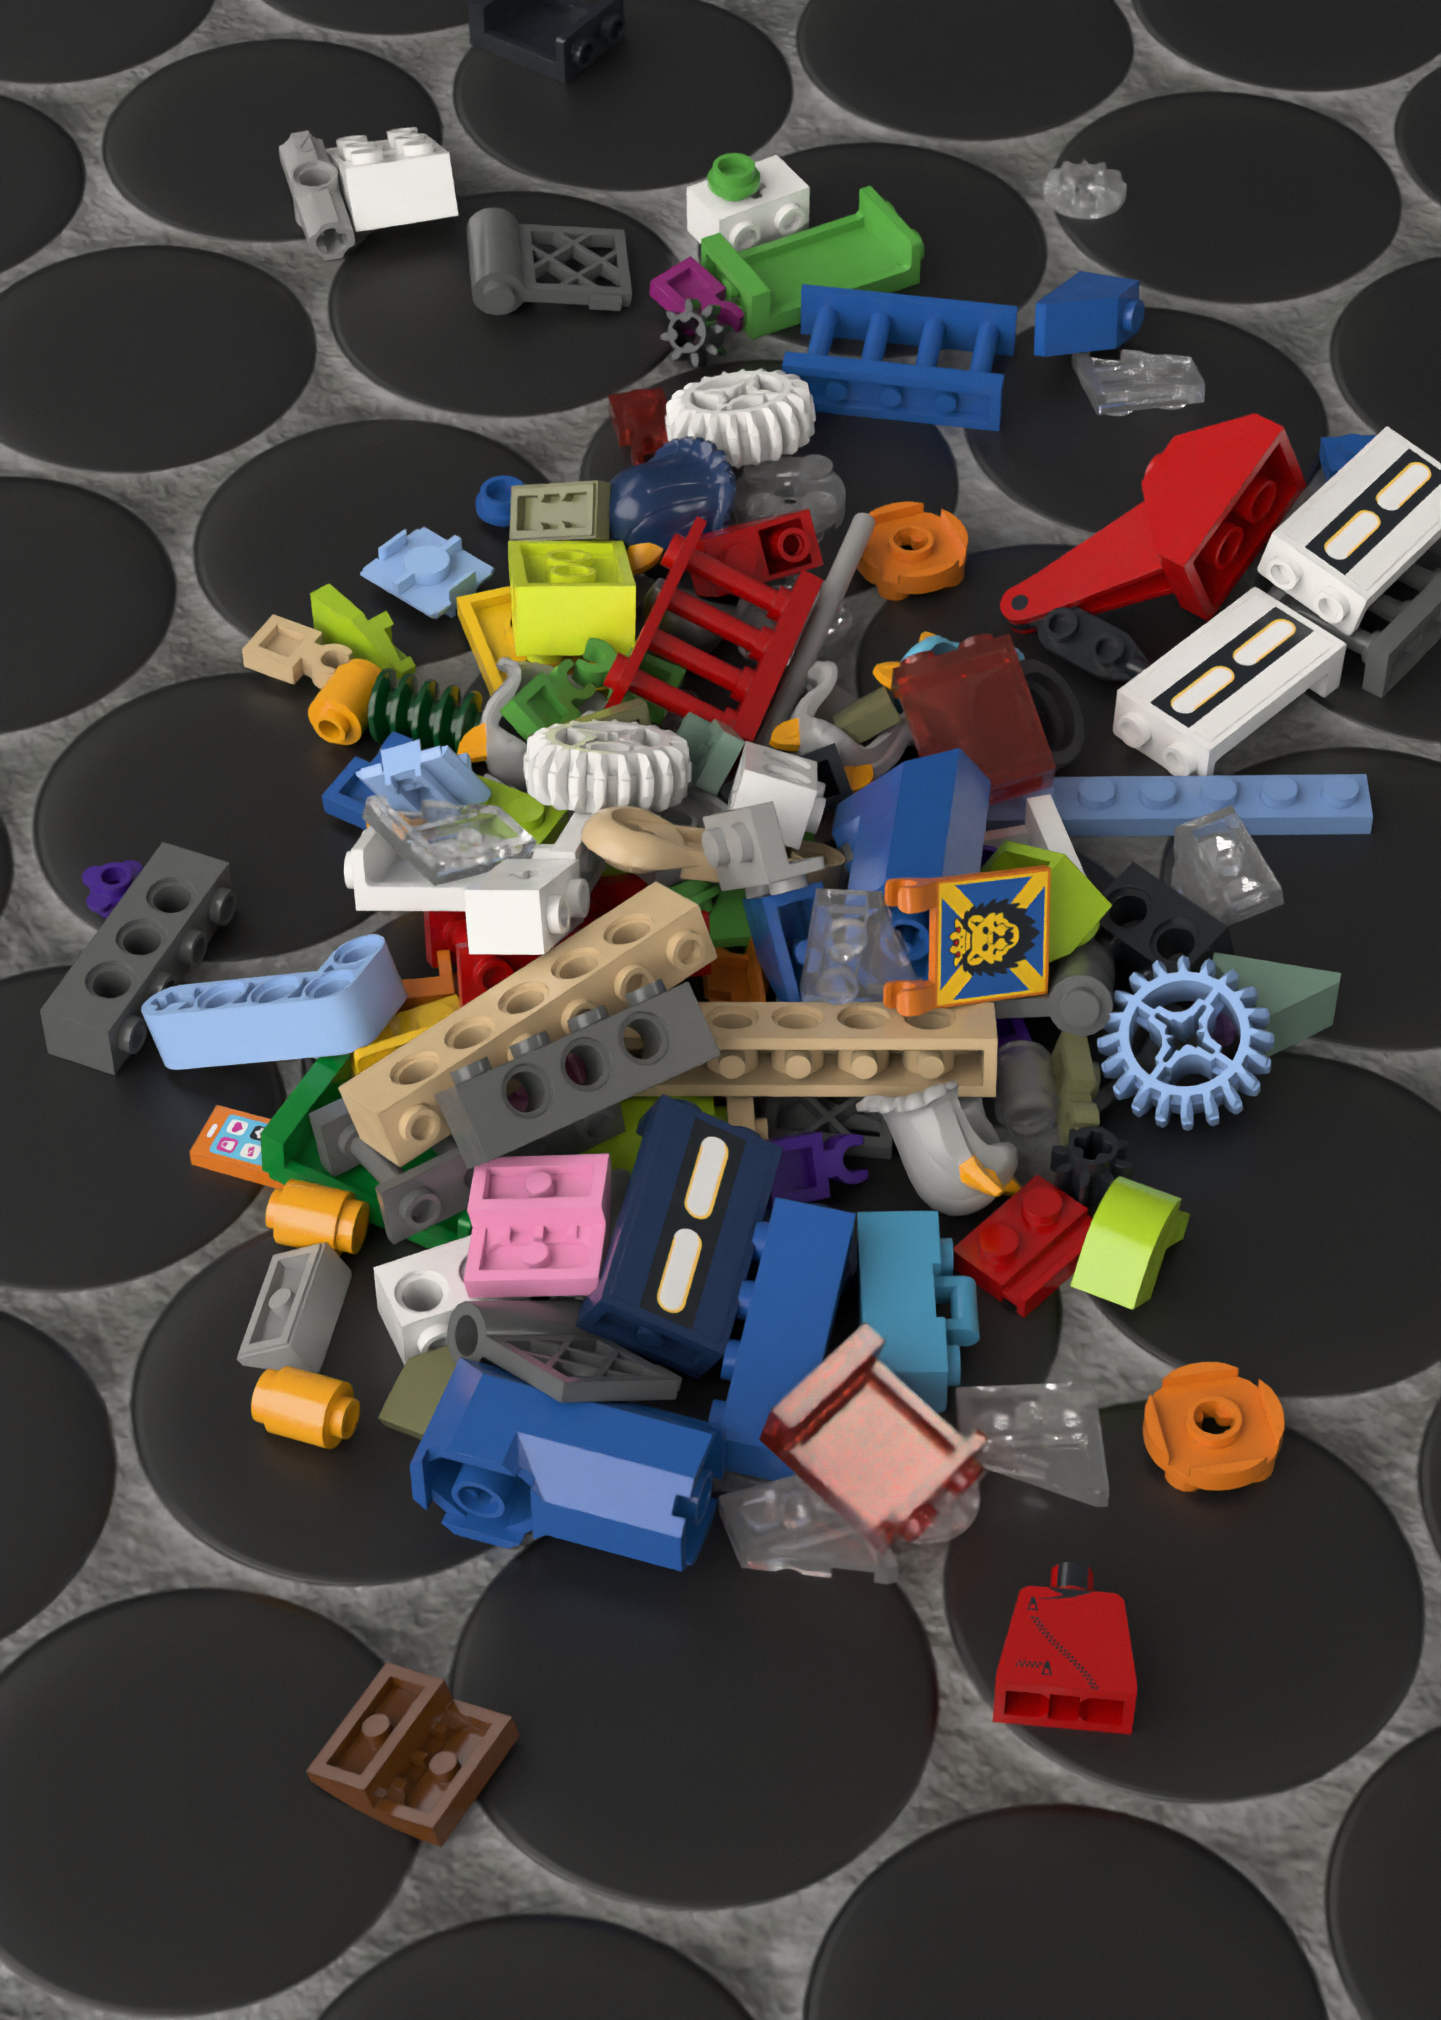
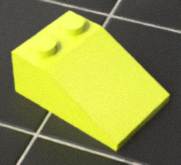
[508,541,636,664]

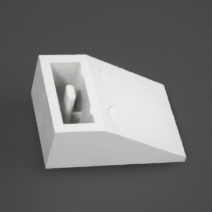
[326,127,458,232]

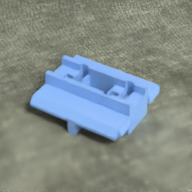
[360,527,495,619]
[356,739,492,830]

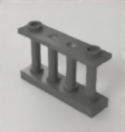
[1267,537,1441,698]
[309,1098,626,1244]

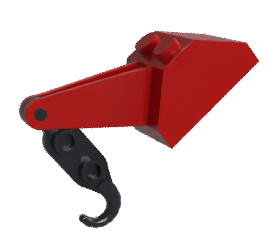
[1000,413,1307,682]

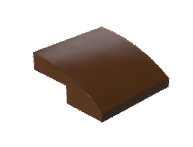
[306,1662,520,1847]

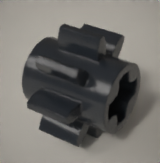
[660,298,732,367]
[1050,1126,1133,1207]

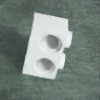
[728,741,826,850]
[373,1235,531,1366]

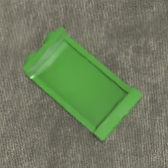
[701,186,924,340]

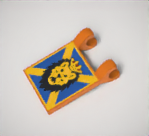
[883,865,1051,1017]

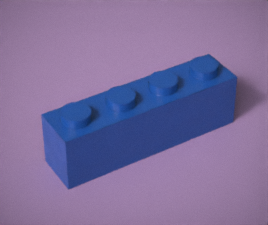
[708,1197,856,1486]

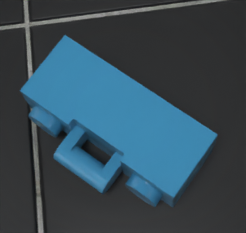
[856,1211,980,1415]

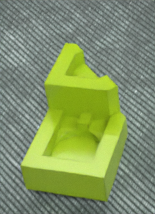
[310,583,416,679]

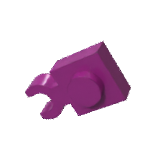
[649,256,744,332]

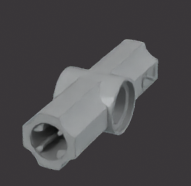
[279,131,355,261]

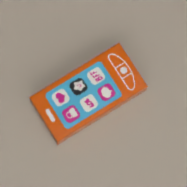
[189,1105,285,1190]

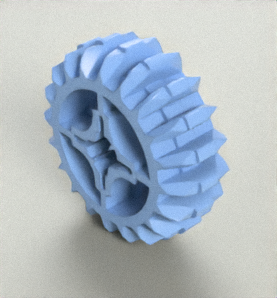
[1097,955,1274,1131]

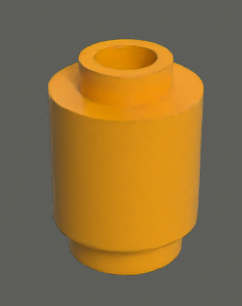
[308,659,382,745]
[265,1179,370,1257]
[251,1366,360,1449]

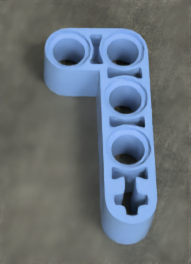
[141,934,407,1070]

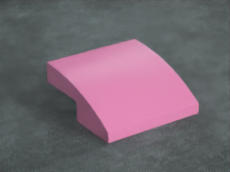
[463,1154,611,1298]

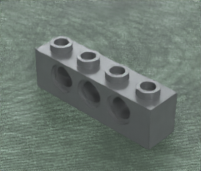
[40,842,237,1075]
[435,979,721,1169]

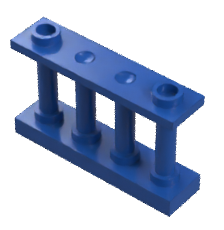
[782,284,1018,431]

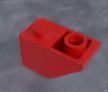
[690,509,824,597]

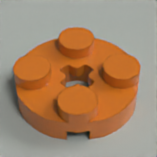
[857,501,968,601]
[1143,1362,1285,1492]

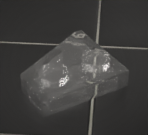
[1072,349,1205,416]
[362,795,537,886]
[1171,805,1284,926]
[800,888,922,1005]
[955,1381,1109,1507]

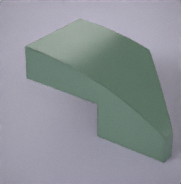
[676,712,745,796]

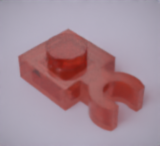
[608,387,669,466]

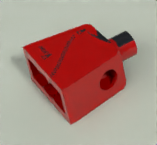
[992,1562,1137,1735]

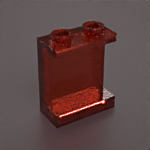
[891,634,1056,805]
[759,1322,989,1555]

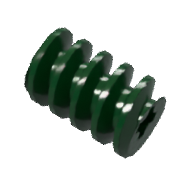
[367,667,484,768]

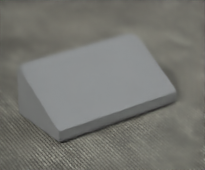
[237,1242,352,1374]

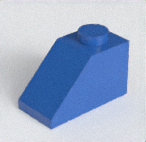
[1034,271,1145,357]
[742,881,853,1002]

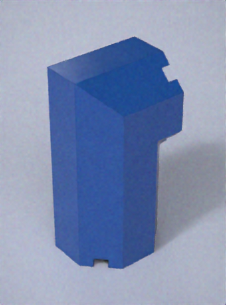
[832,748,991,989]
[409,1357,727,1572]

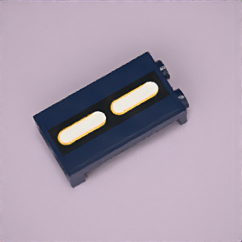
[575,1094,783,1379]

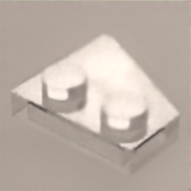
[719,1459,898,1584]

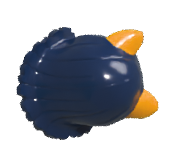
[605,436,736,575]

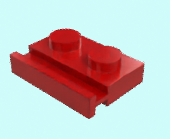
[953,1174,1093,1318]

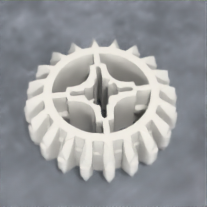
[665,368,816,469]
[523,719,692,814]

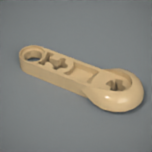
[581,806,845,894]

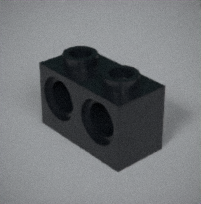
[1091,862,1235,1010]

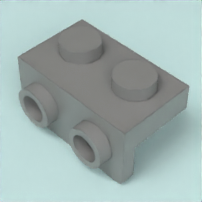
[702,801,826,899]

